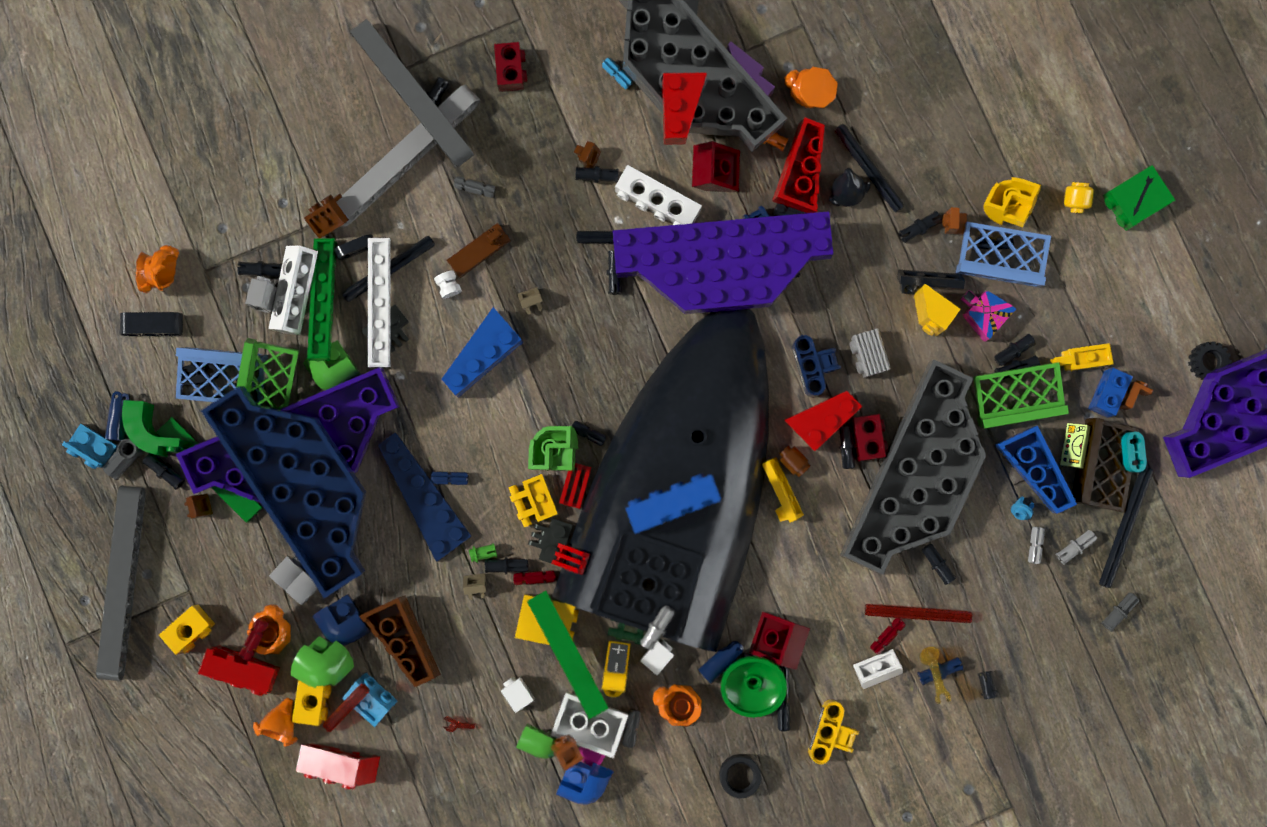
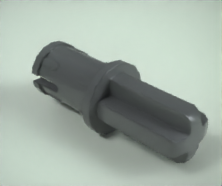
[1101,593,1139,632]

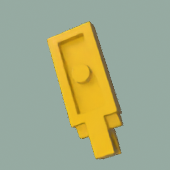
[1050,343,1114,371]

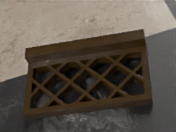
[1072,418,1139,513]

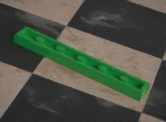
[307,238,336,361]
[156,417,263,523]
[527,591,609,720]

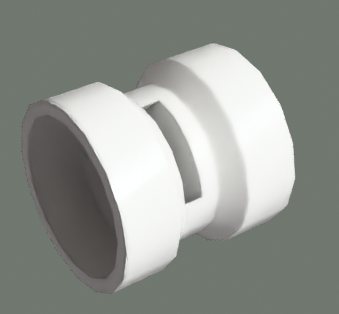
[434,271,462,299]

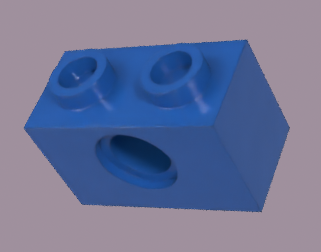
[1088,368,1133,418]

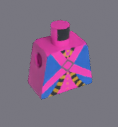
[961,290,1016,342]

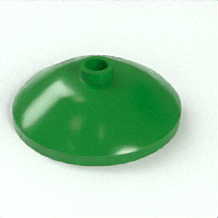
[721,656,787,718]

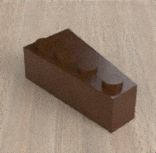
[360,595,441,687]

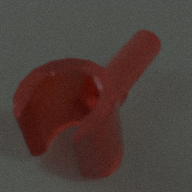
[442,716,475,732]

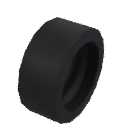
[719,754,762,799]

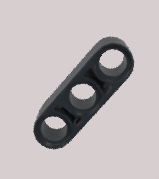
[119,312,183,336]

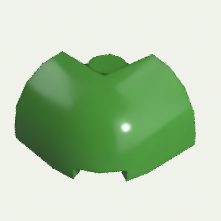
[303,340,361,390]
[528,426,578,471]
[291,636,354,688]
[516,723,558,759]

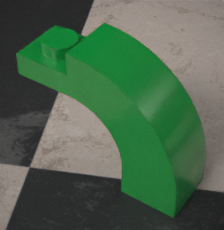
[122,400,190,457]

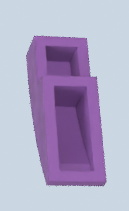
[727,42,775,97]

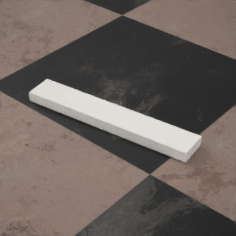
[368,238,391,367]

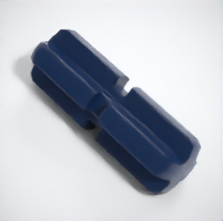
[431,471,469,485]

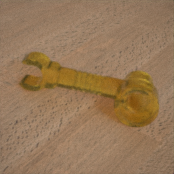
[919,647,951,705]

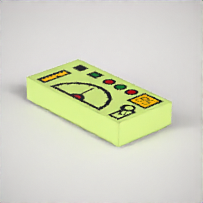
[1060,423,1091,468]

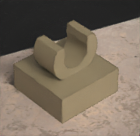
[518,287,543,314]
[463,573,487,600]

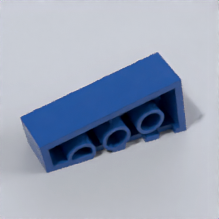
[442,307,523,398]

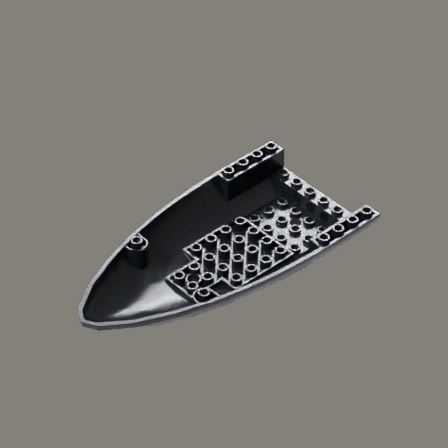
[552,309,769,652]

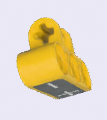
[602,640,631,697]
[808,699,860,764]

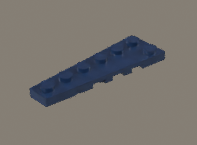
[378,432,472,562]

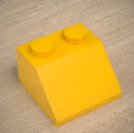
[914,284,961,336]

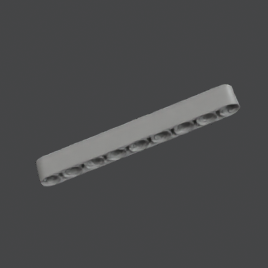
[336,85,480,228]

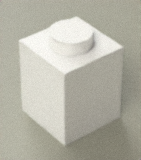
[640,640,674,675]
[501,676,535,713]

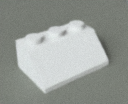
[551,691,628,758]

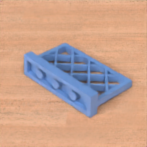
[956,222,1051,287]
[176,347,268,406]

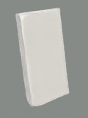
[853,649,903,689]

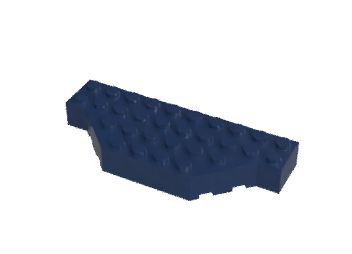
[201,386,366,598]

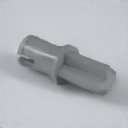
[1055,530,1097,565]
[640,606,674,650]

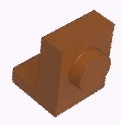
[943,207,967,235]
[1120,380,1154,410]
[550,735,584,771]

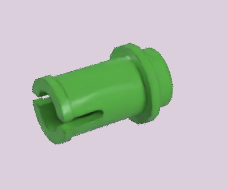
[469,543,497,563]

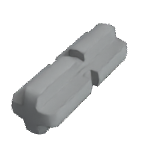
[1028,527,1045,564]

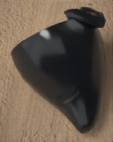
[829,168,871,207]

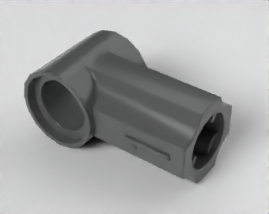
[102,439,144,480]

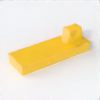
[762,457,804,523]

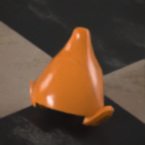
[253,698,298,747]

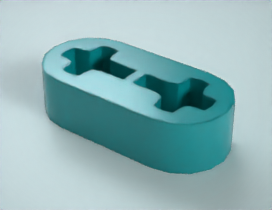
[1121,432,1147,472]

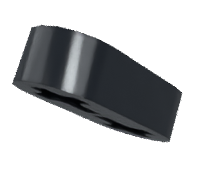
[335,234,373,260]
[181,363,220,386]

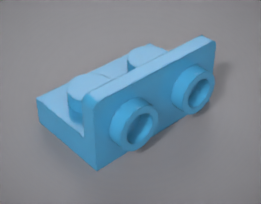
[62,423,118,469]
[342,673,397,727]

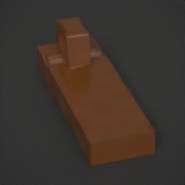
[446,223,511,278]

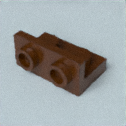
[304,194,349,238]

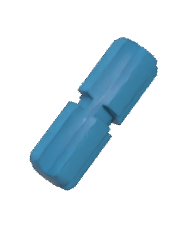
[602,57,633,89]

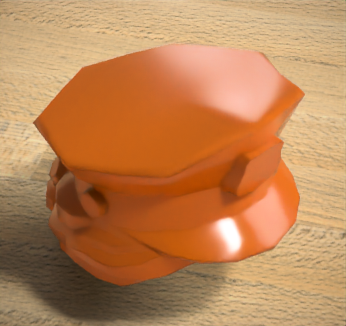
[784,67,838,108]
[136,245,179,293]
[247,604,291,655]
[653,684,702,726]

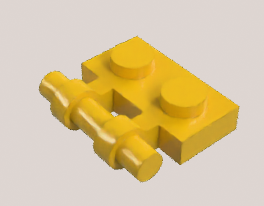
[509,474,558,528]

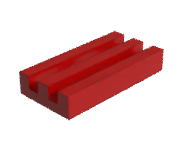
[559,463,591,509]
[551,543,590,575]

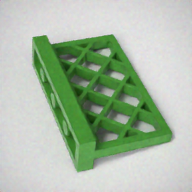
[236,338,299,410]
[973,362,1069,428]

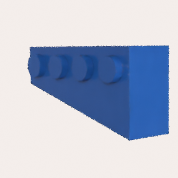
[995,426,1077,514]
[625,474,721,533]

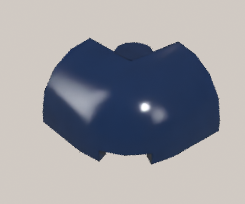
[313,594,371,645]

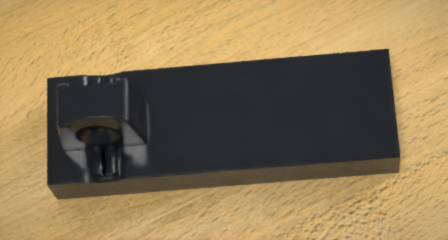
[897,270,965,294]

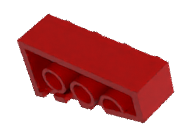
[772,117,825,214]

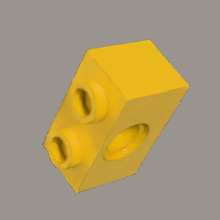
[159,604,215,655]
[292,680,331,726]

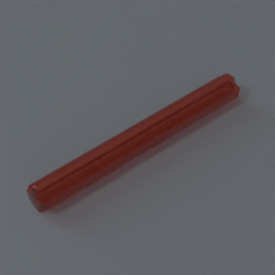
[864,604,973,623]

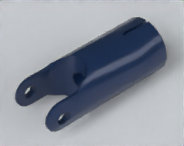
[105,391,130,441]
[698,641,743,684]

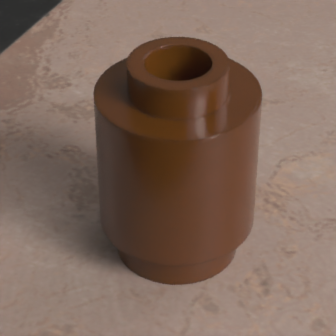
[779,445,811,477]

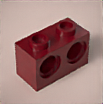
[494,42,527,92]
[851,414,888,462]

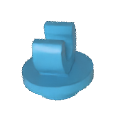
[1011,496,1034,520]

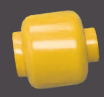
[1064,182,1094,213]

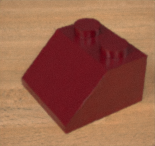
[692,141,740,192]
[749,611,810,670]

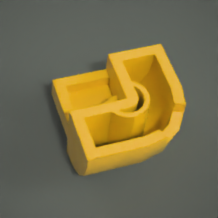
[983,177,1041,227]

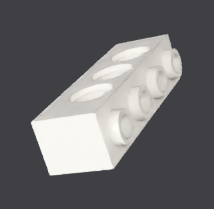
[615,165,702,225]
[269,246,318,335]

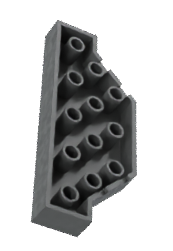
[619,0,787,152]
[839,360,986,575]

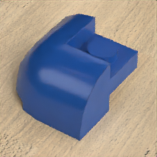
[556,762,613,805]

